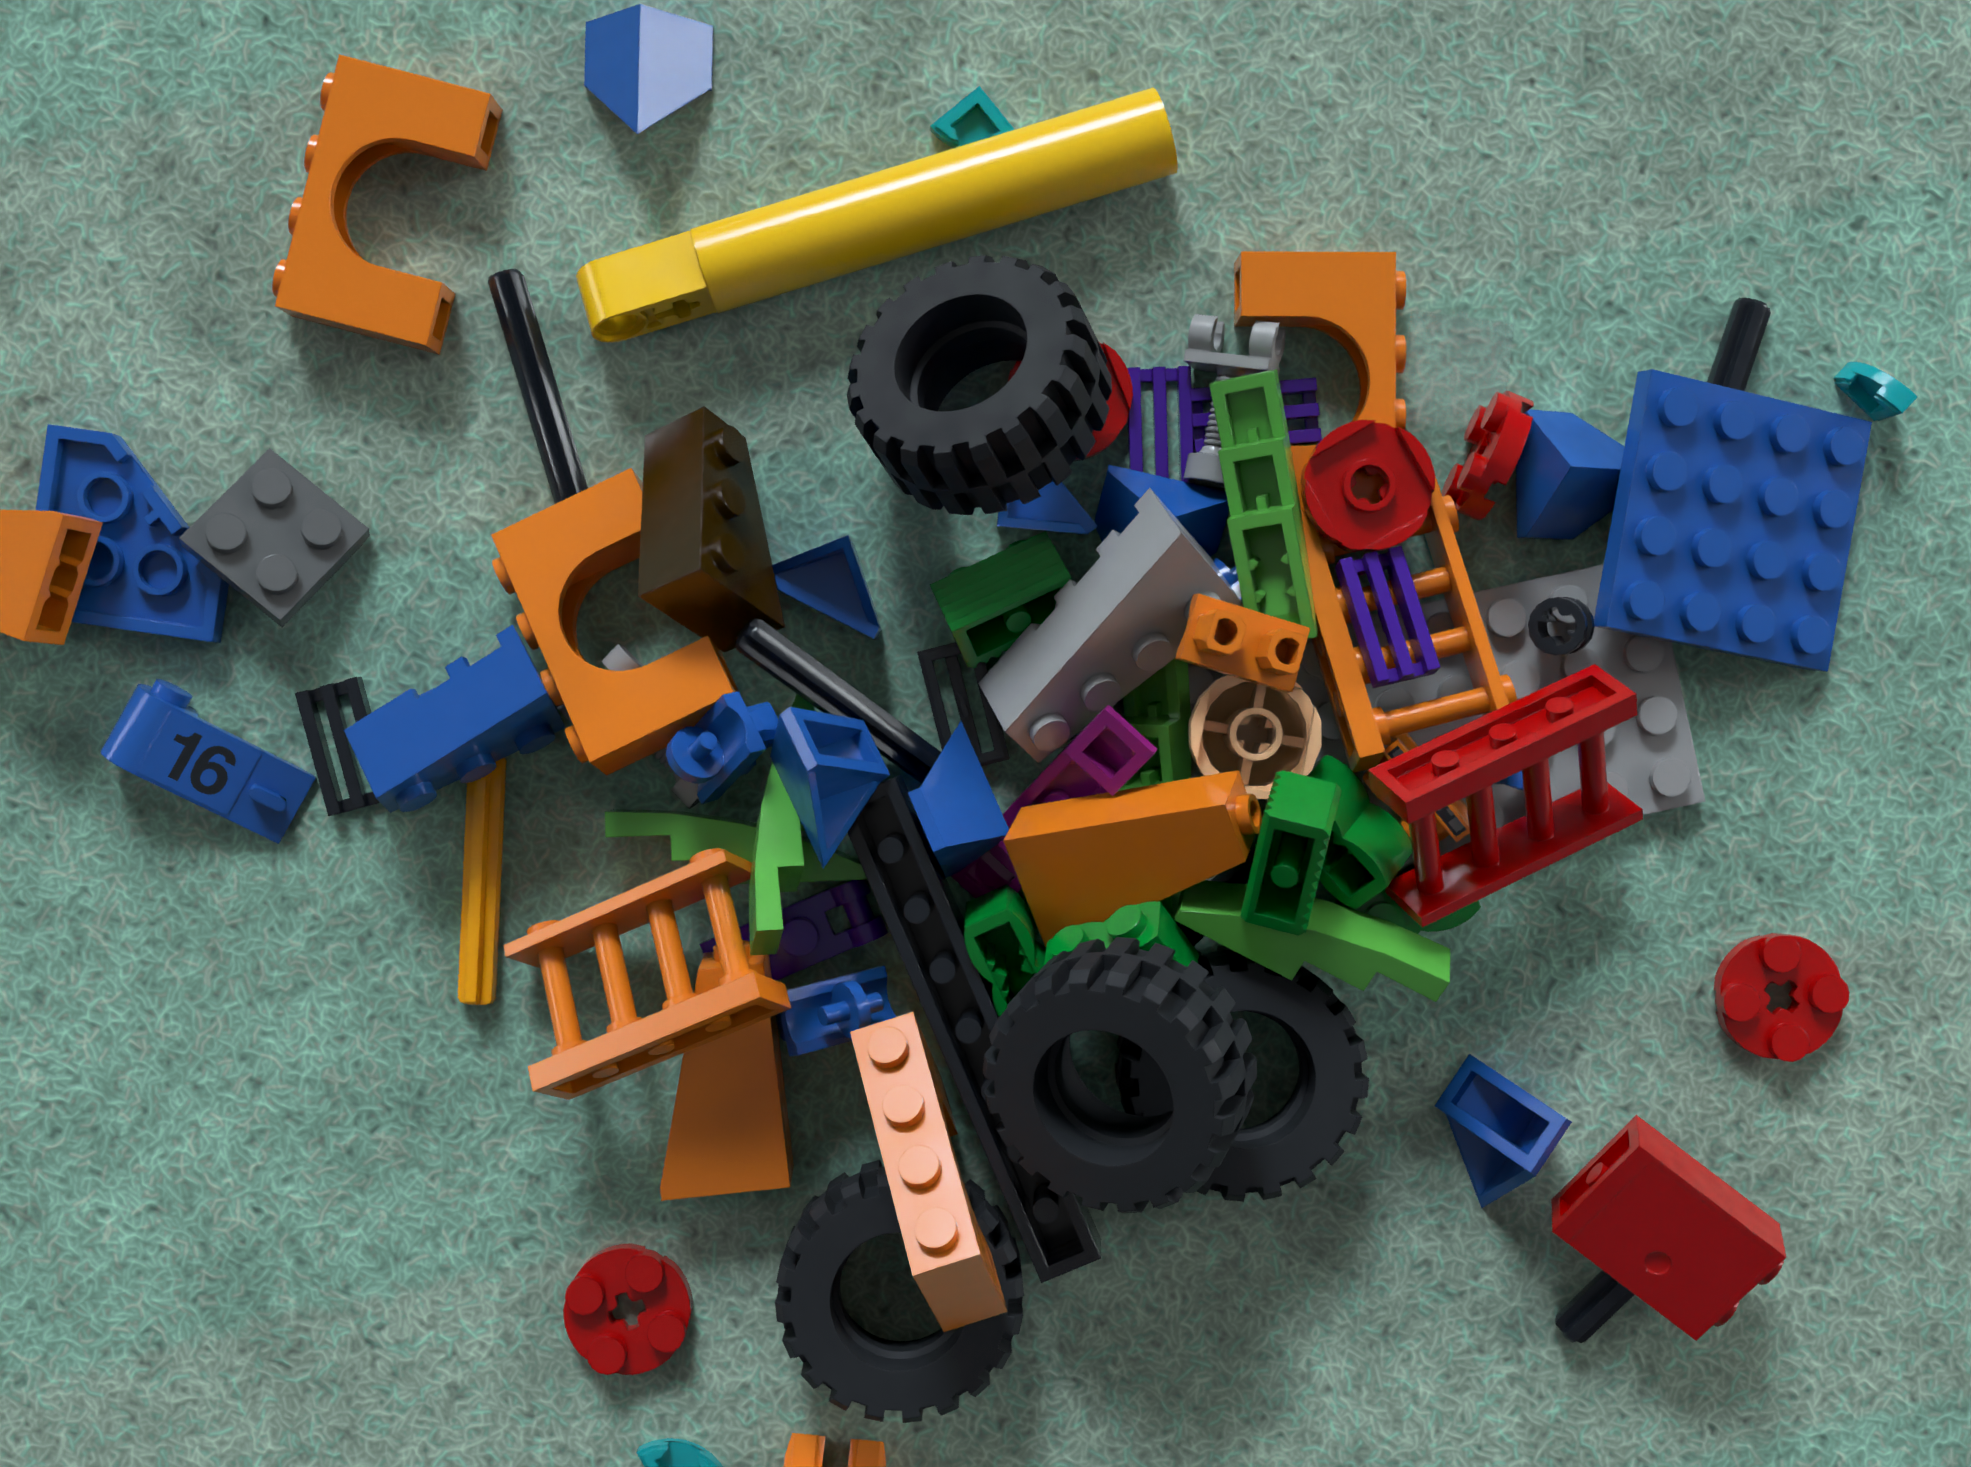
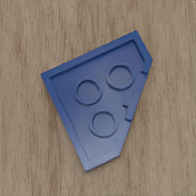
[36,424,229,643]

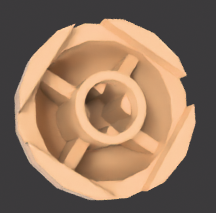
[1188,675,1322,799]

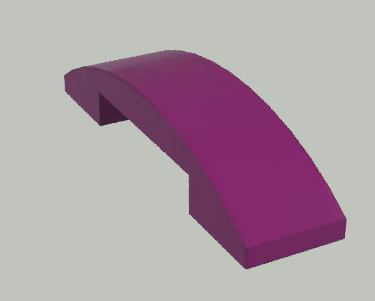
[951,704,1157,898]

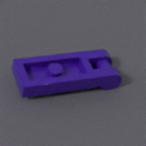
[699,880,888,980]

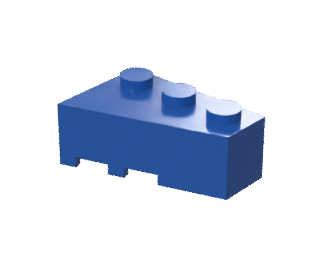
[344,625,566,813]

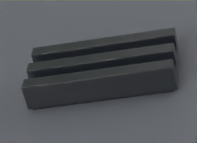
[917,642,1010,766]
[295,677,380,816]

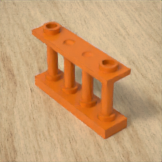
[1301,476,1517,773]
[503,848,791,1100]

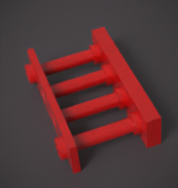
[1368,664,1643,927]

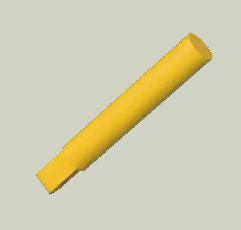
[576,87,1178,343]

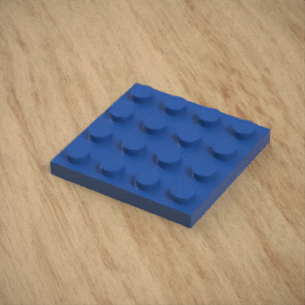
[1594,369,1872,672]

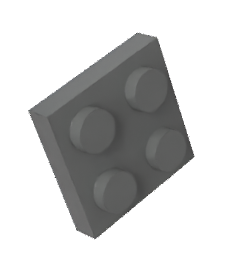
[179,448,370,628]

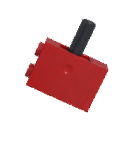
[1551,1115,1787,1343]

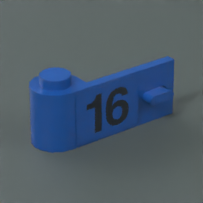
[100,679,316,844]

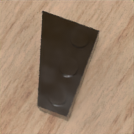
[638,406,785,653]

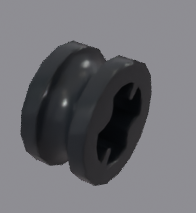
[1528,597,1595,655]

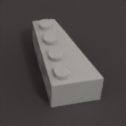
[978,488,1243,763]

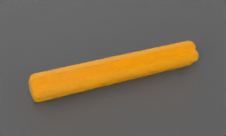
[458,758,507,1005]

